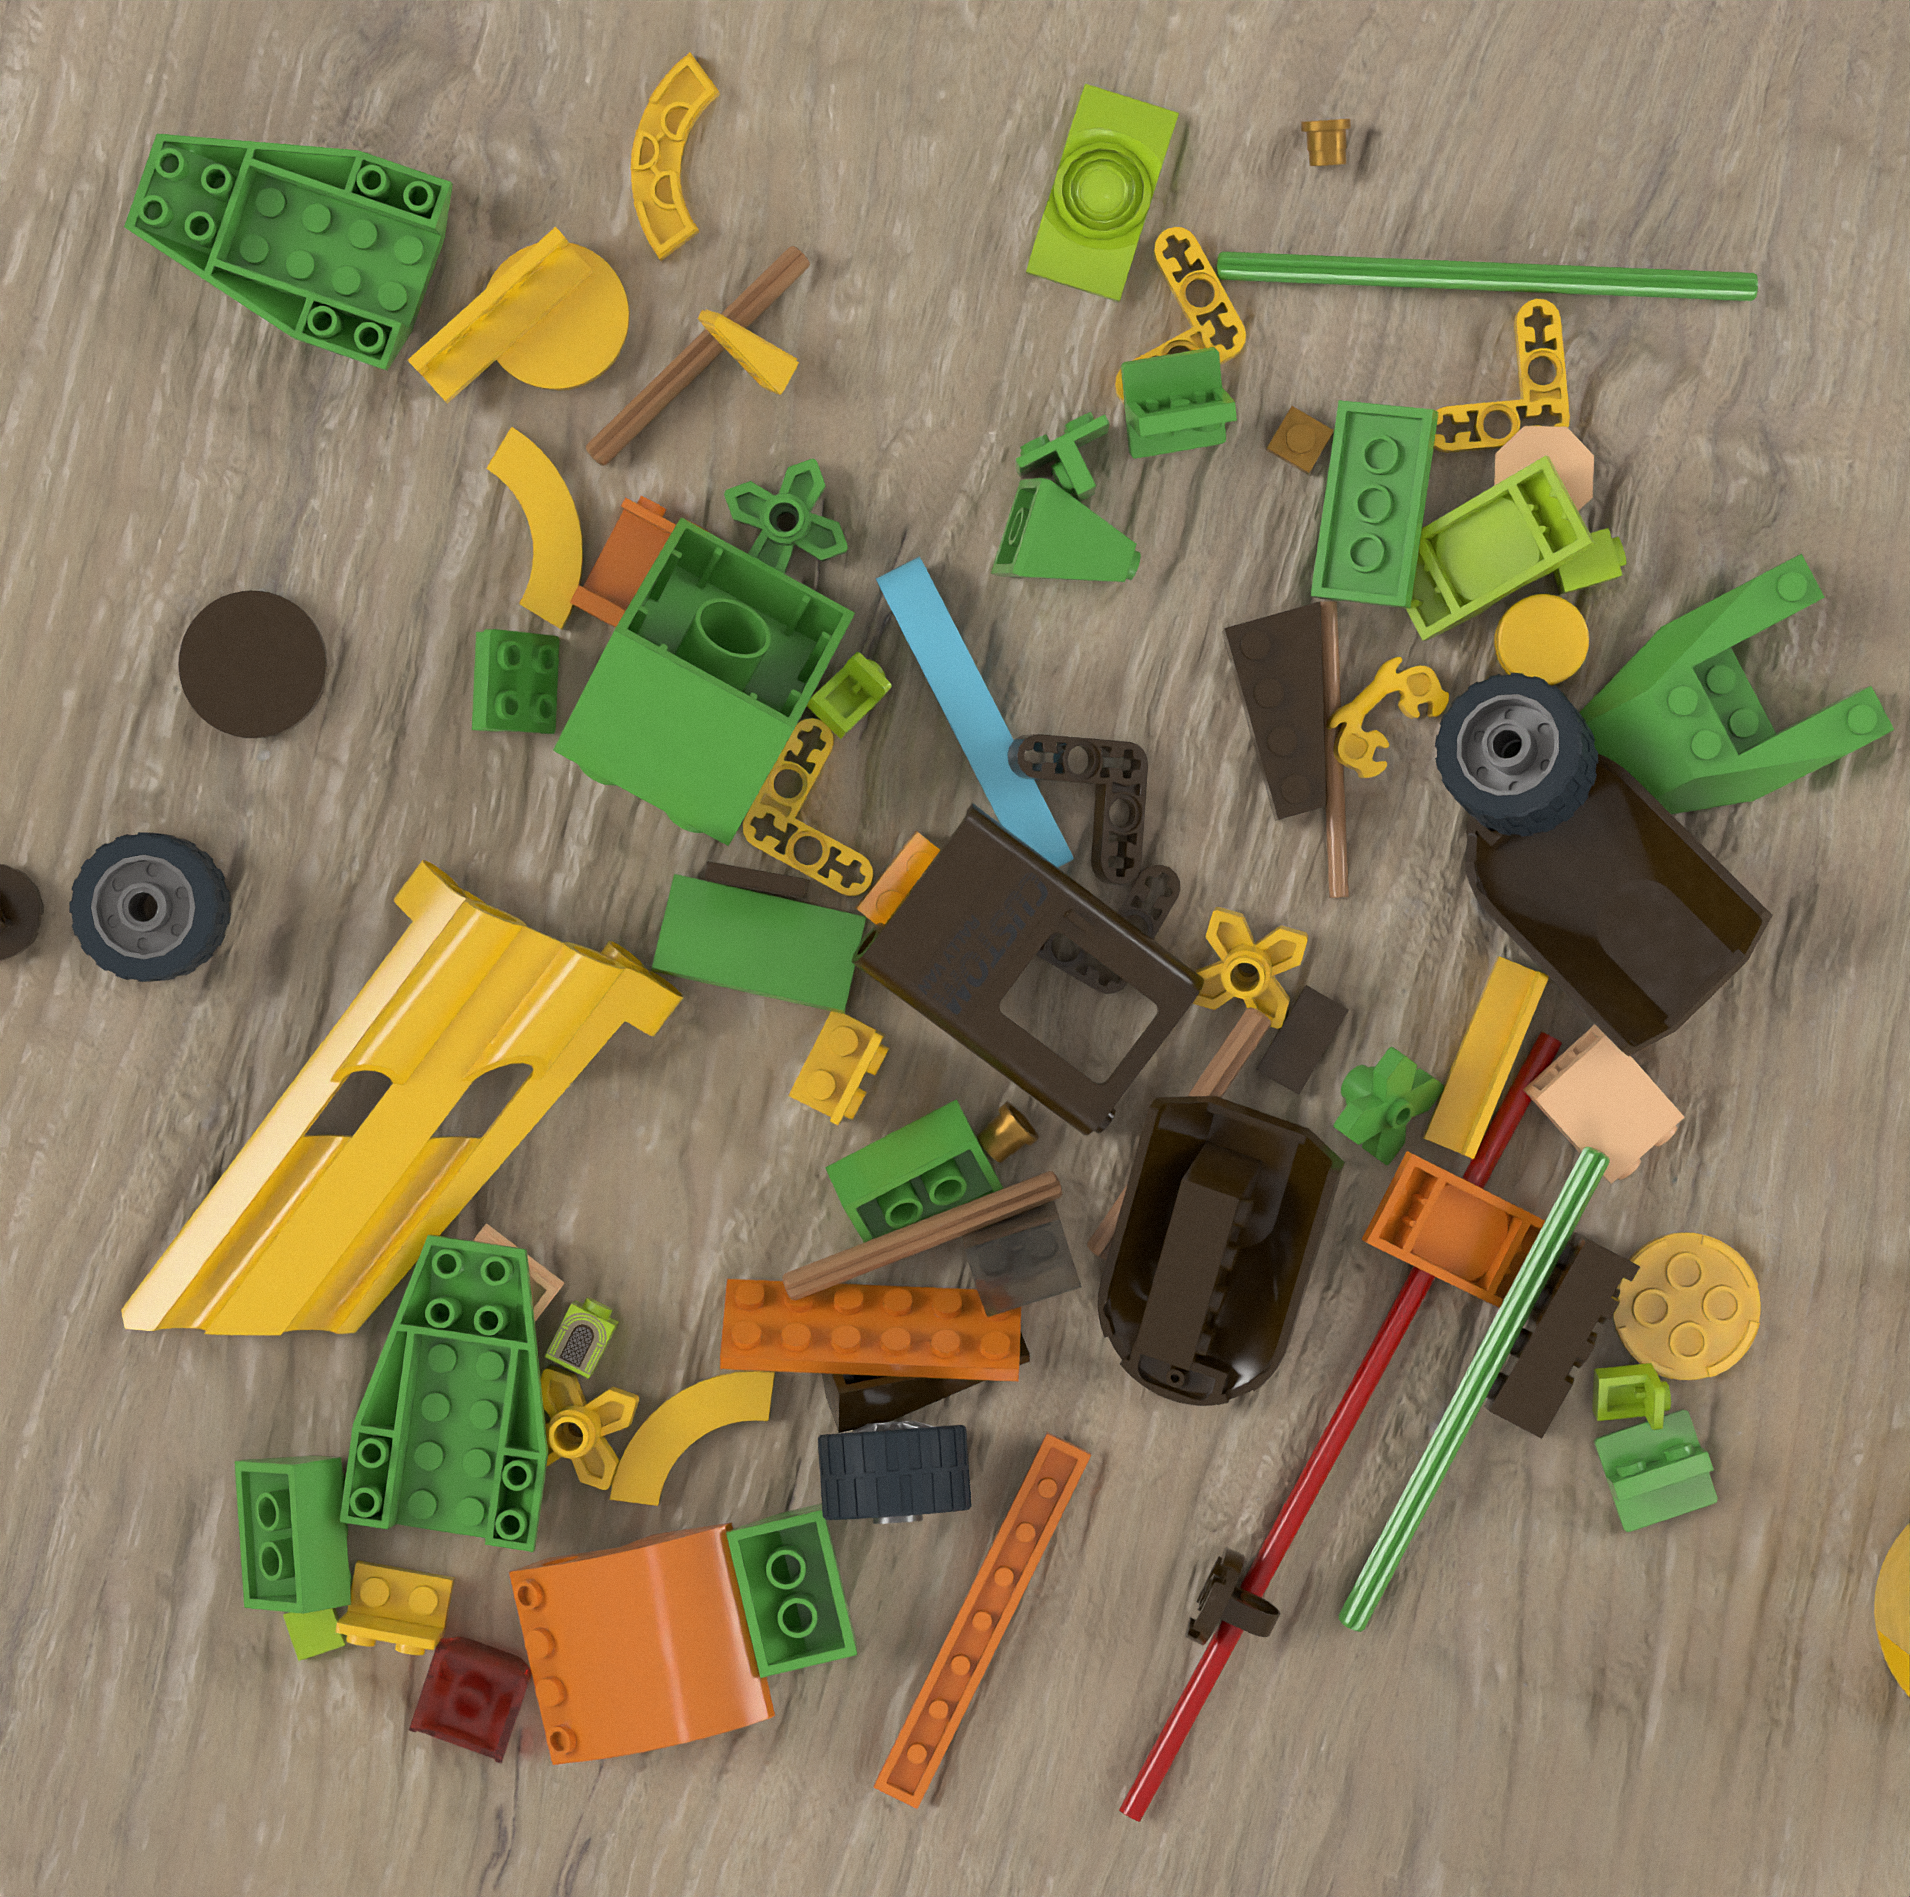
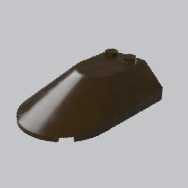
[1464,754,1773,1057]
[1098,1096,1345,1406]

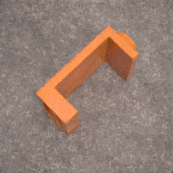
[570,496,710,628]

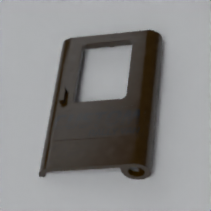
[851,803,1204,1136]

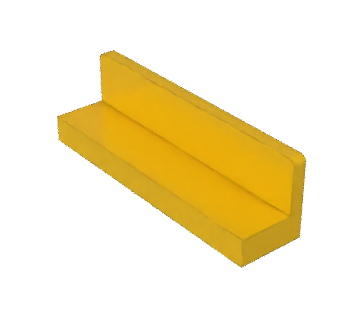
[1422,956,1549,1159]

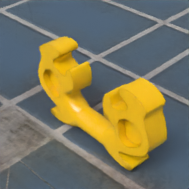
[1326,657,1449,778]

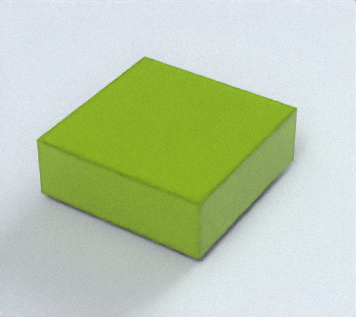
[283,1608,347,1661]

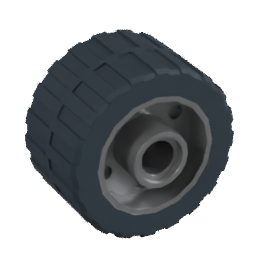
[1435,673,1598,836]
[69,832,231,982]
[818,1421,972,1524]

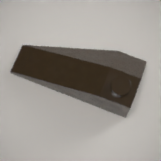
[822,1333,1030,1433]

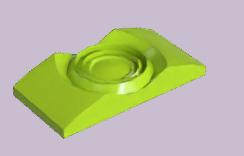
[1026,84,1179,303]
[1406,455,1595,641]

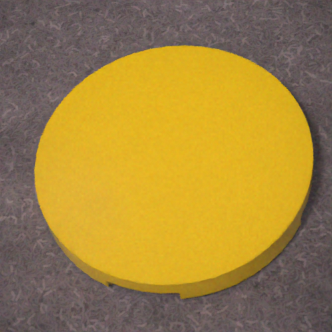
[486,243,630,391]
[1612,1232,1761,1380]

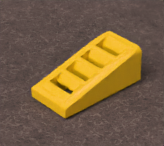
[697,309,799,395]

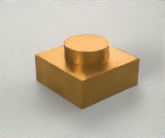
[1266,406,1334,475]

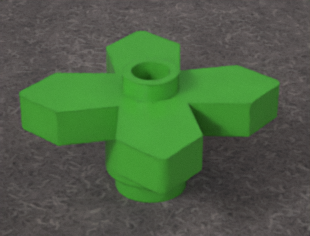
[724,459,848,574]
[1333,1047,1444,1165]

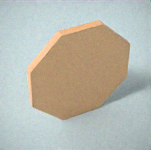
[1494,426,1594,511]

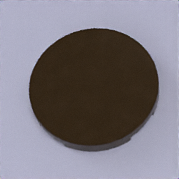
[178,590,327,738]

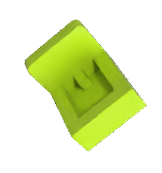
[807,652,892,739]
[1592,1363,1671,1430]

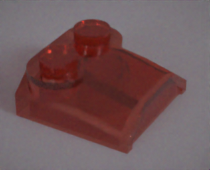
[409,1636,532,1764]

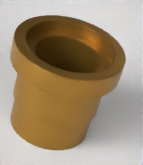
[1301,119,1351,166]
[977,1102,1039,1163]

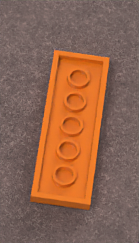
[720,1279,1022,1382]

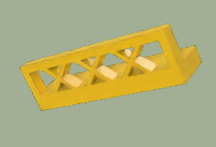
[408,226,594,404]

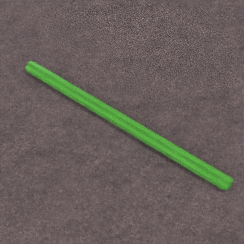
[1216,251,1758,301]
[1339,1146,1610,1632]

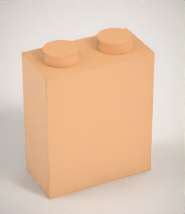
[1523,1024,1684,1184]

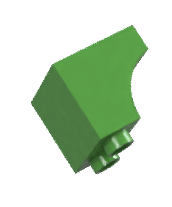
[553,517,855,846]

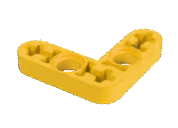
[1115,227,1246,404]
[1434,299,1570,453]
[742,718,874,896]

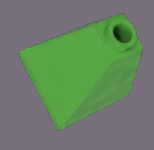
[991,478,1141,582]

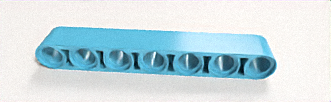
[876,556,1074,867]

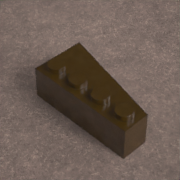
[1222,601,1326,821]
[1134,1142,1262,1371]
[1484,1232,1640,1439]

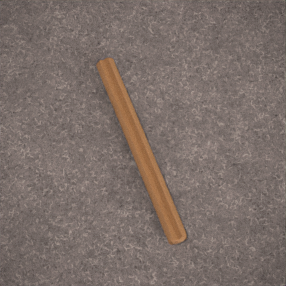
[586,246,810,466]
[1087,1007,1271,1260]
[782,1171,1063,1300]

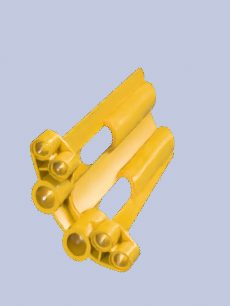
[121,860,684,1335]

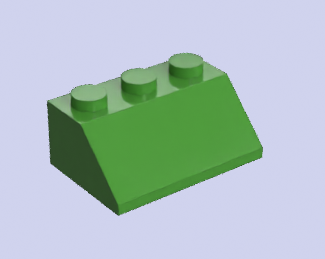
[825,1099,1004,1243]
[235,1455,351,1614]
[726,1503,857,1678]

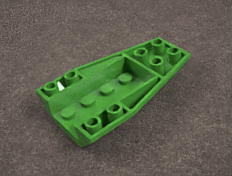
[124,134,453,371]
[340,1235,548,1552]

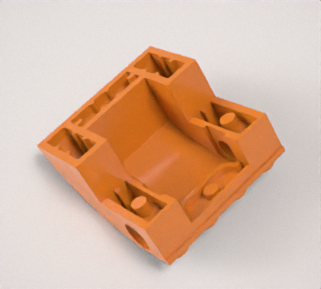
[509,1522,775,1765]

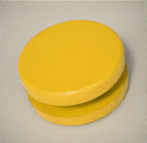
[1494,594,1589,686]

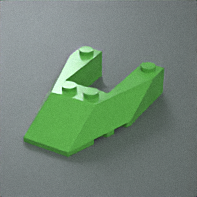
[1579,554,1894,814]

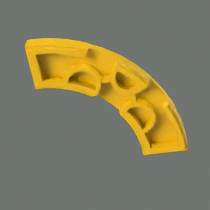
[630,52,720,261]
[486,427,583,630]
[609,1370,775,1506]

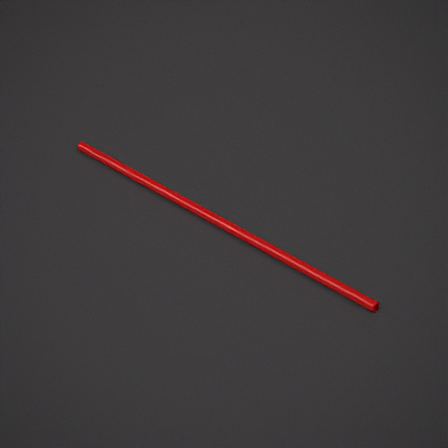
[1119,1031,1562,1822]

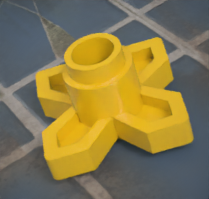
[1192,907,1308,1029]
[541,1366,639,1490]

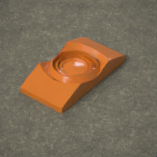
[1361,1151,1546,1308]

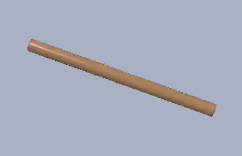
[1320,601,1349,898]

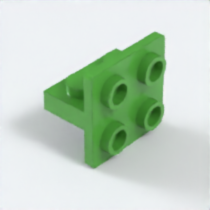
[1121,347,1237,459]
[1015,412,1110,502]
[472,629,560,734]
[1594,1409,1718,1532]

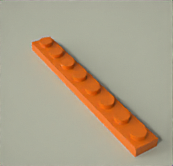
[873,1432,1091,1809]

